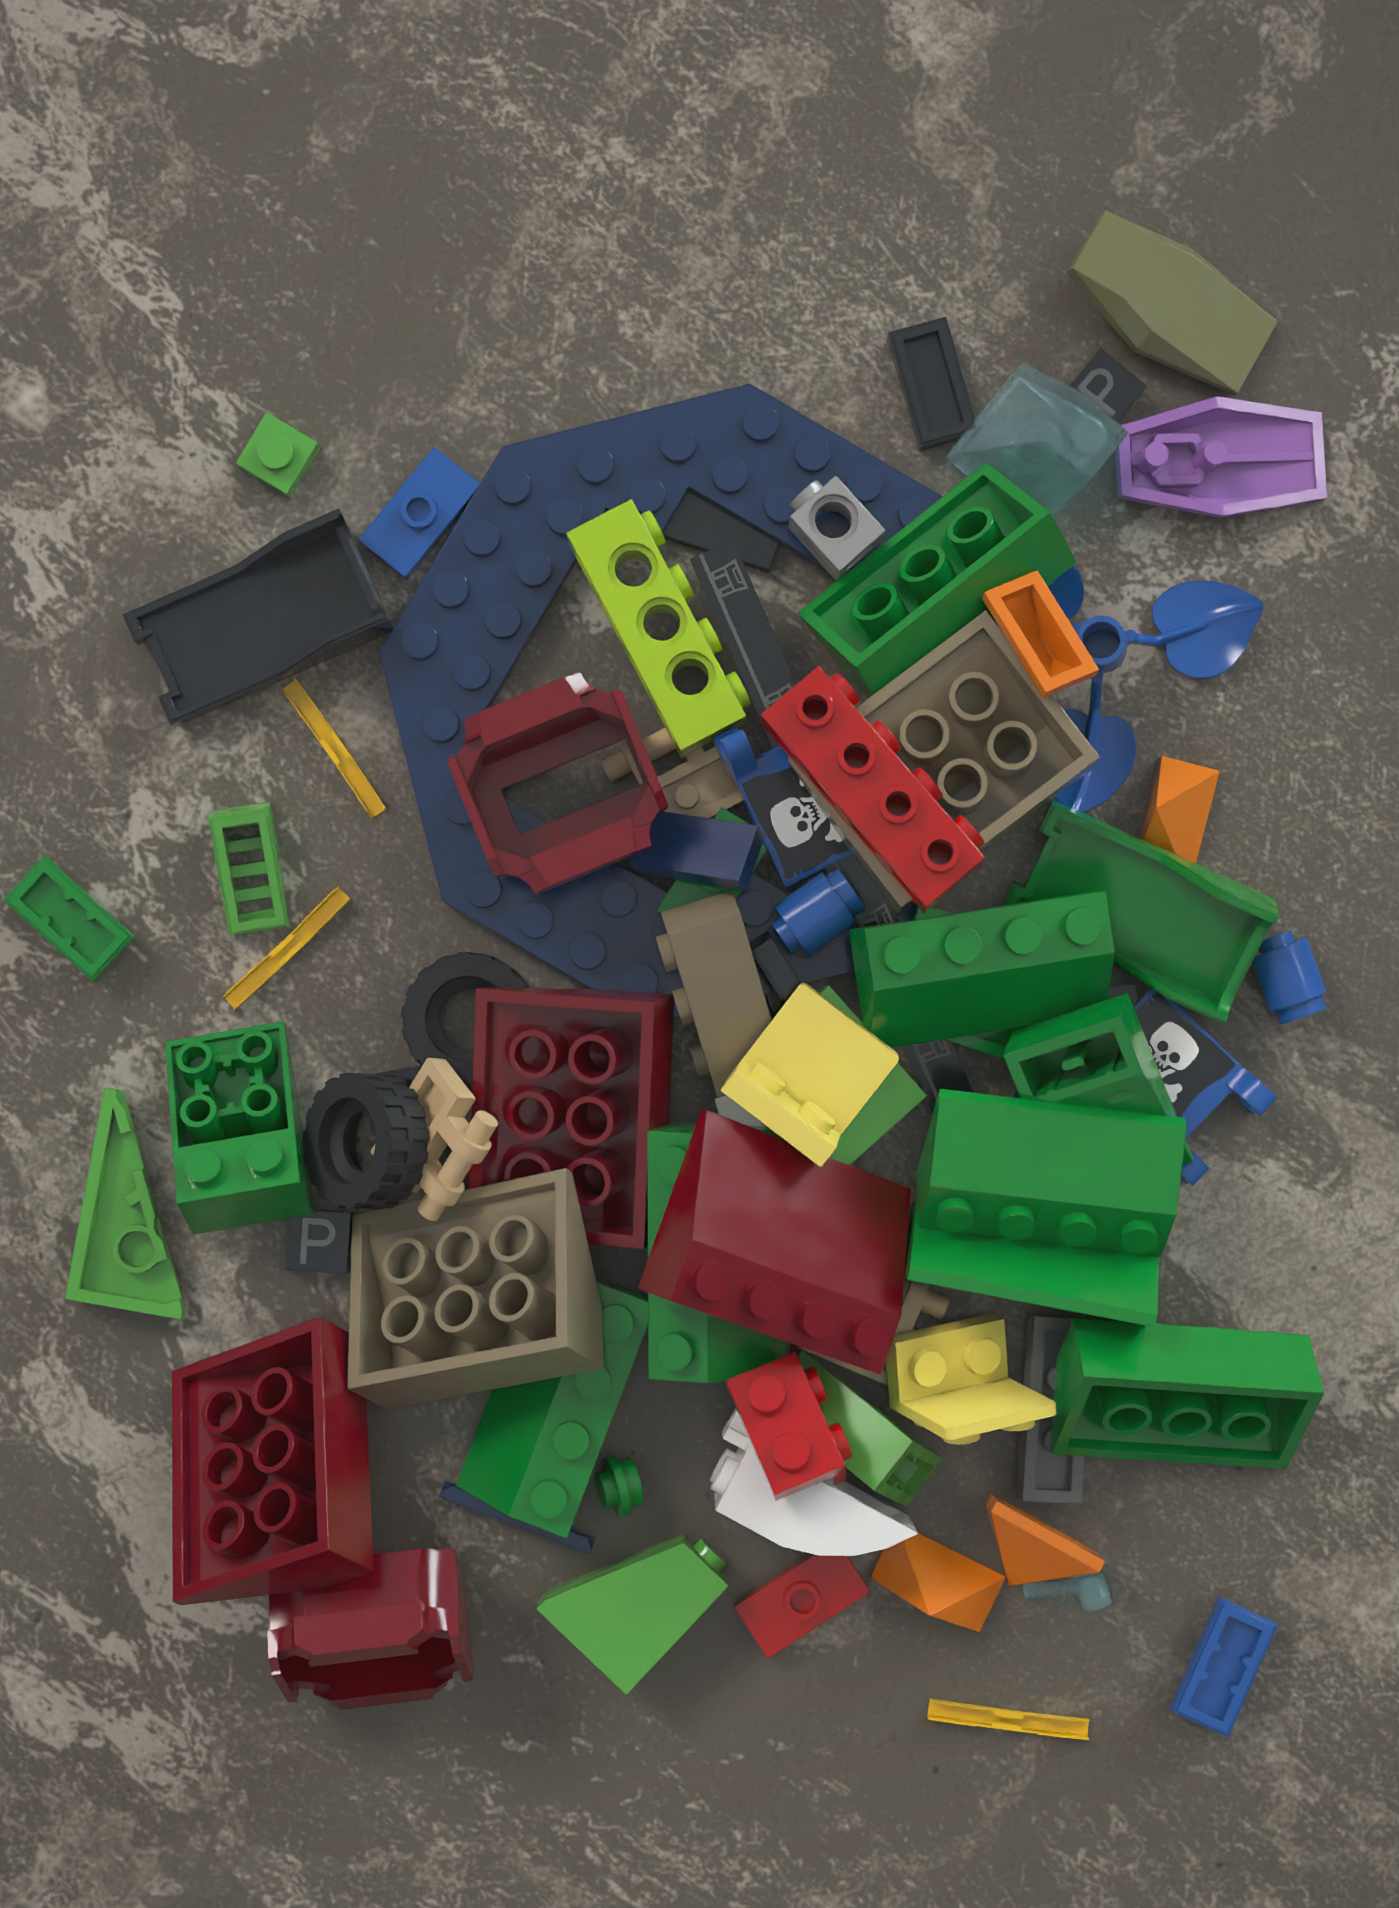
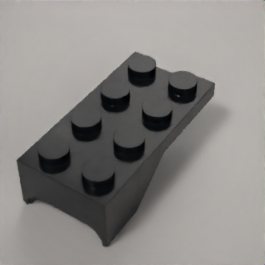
[122,508,394,727]

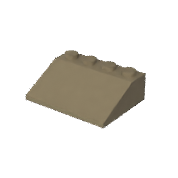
[787,610,1100,915]
[348,1168,603,1409]

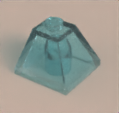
[945,362,1129,518]

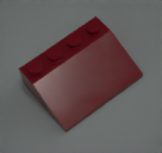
[469,987,674,1249]
[638,1109,911,1375]
[172,1316,374,1605]

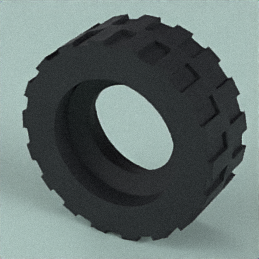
[401,952,529,1086]
[302,1073,430,1209]

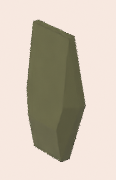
[1067,210,1278,396]

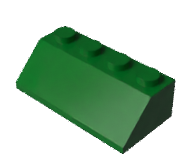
[797,462,1077,698]
[849,891,1115,1048]
[916,1089,1186,1256]
[647,1122,790,1383]
[904,1200,1159,1327]
[456,1276,648,1538]
[1050,1318,1324,1469]

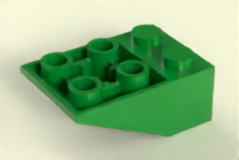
[1003,993,1194,1165]
[165,1021,314,1235]

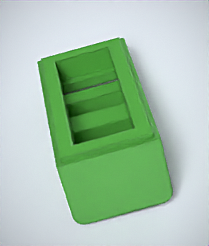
[208,802,290,936]

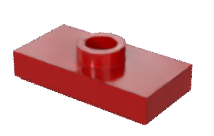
[734,1554,870,1659]

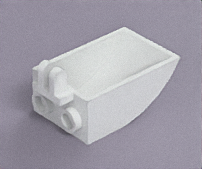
[710,1408,918,1556]

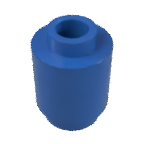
[771,869,866,956]
[1251,930,1327,1025]

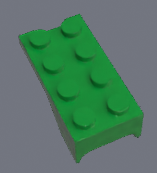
[1002,800,1279,1024]

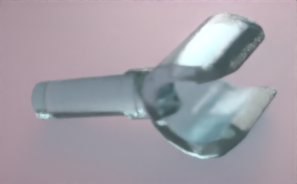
[1023,1572,1112,1612]

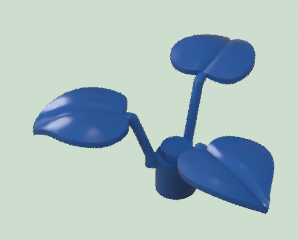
[998,565,1264,813]

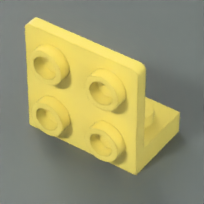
[720,983,899,1167]
[886,1313,1056,1445]

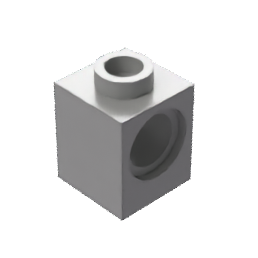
[788,476,885,581]

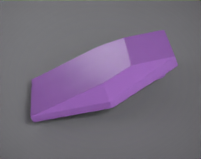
[1114,396,1327,518]

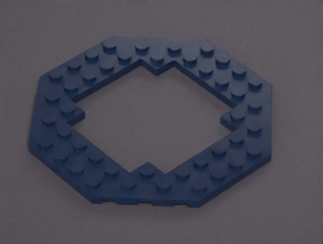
[379,383,943,1018]

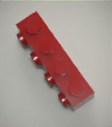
[761,666,985,913]

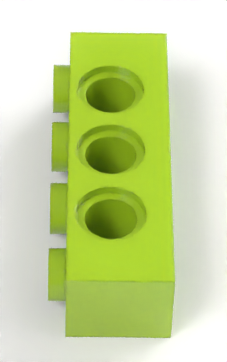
[566,499,751,758]

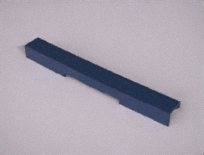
[439,1481,596,1554]

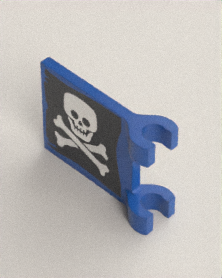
[712,726,852,888]
[1133,987,1277,1186]

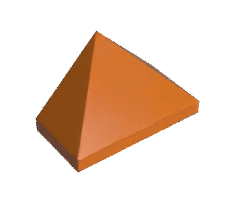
[982,570,1099,698]
[1139,756,1220,863]
[985,1493,1105,1586]
[869,1532,1006,1632]

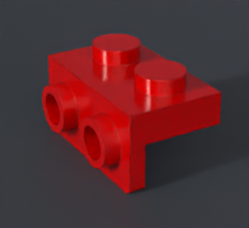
[726,1352,853,1501]

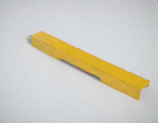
[281,677,387,819]
[223,887,351,1010]
[927,1698,1090,1740]

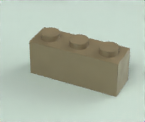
[656,890,772,1097]

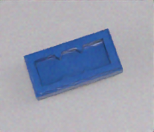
[358,447,480,581]
[1169,1595,1278,1737]

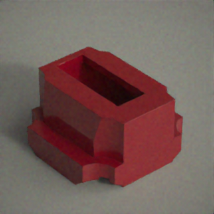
[447,673,668,895]
[267,1548,474,1710]

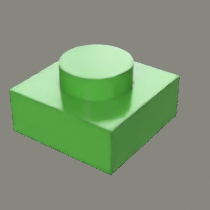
[235,412,321,498]

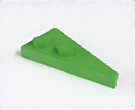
[65,1088,186,1320]

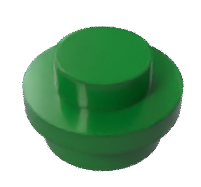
[595,1455,643,1517]

